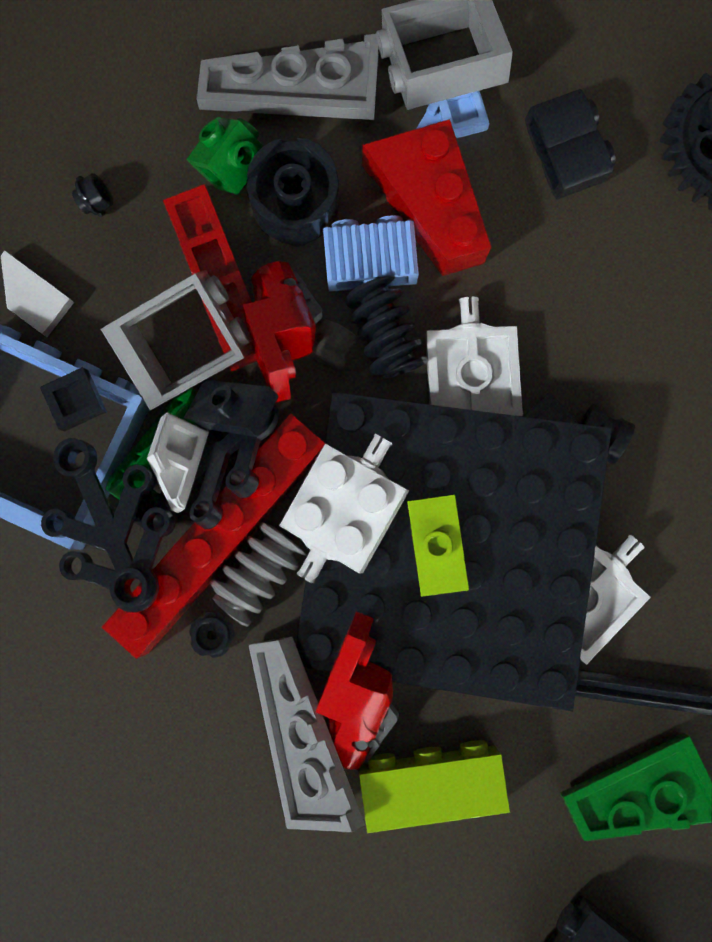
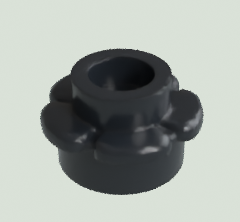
[72,173,113,217]
[189,612,235,658]

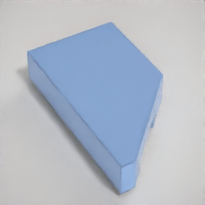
[416,90,489,138]

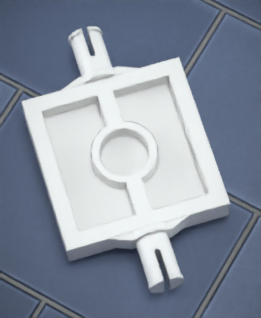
[425,297,523,417]
[279,434,409,583]
[580,535,651,665]

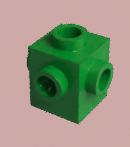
[186,117,263,195]

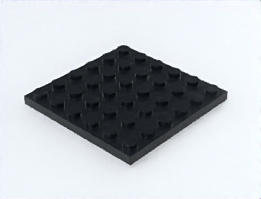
[296,392,612,712]

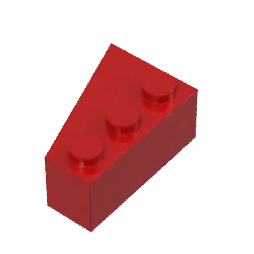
[362,119,491,276]

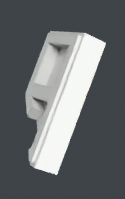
[1,251,74,337]
[147,412,209,513]

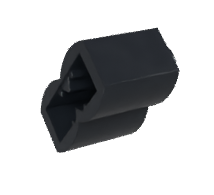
[525,89,616,200]

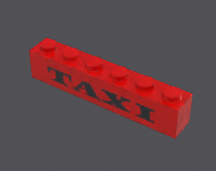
[101,413,326,659]

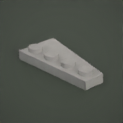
[197,34,379,120]
[249,637,365,832]

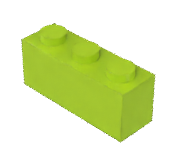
[359,740,510,833]

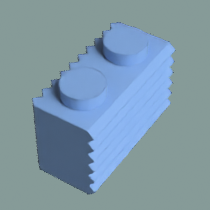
[323,215,419,292]

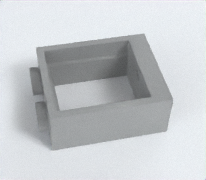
[376,0,513,110]
[101,270,253,410]

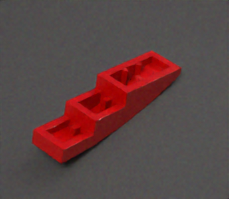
[163,184,257,371]

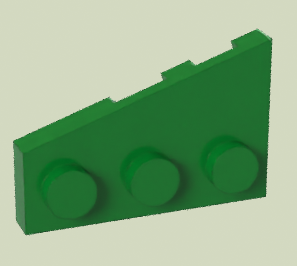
[560,733,712,841]

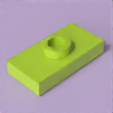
[407,495,469,597]

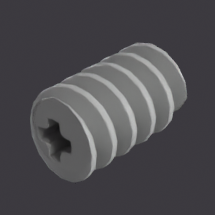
[209,522,308,627]

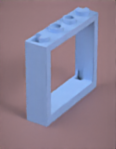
[0,324,150,550]

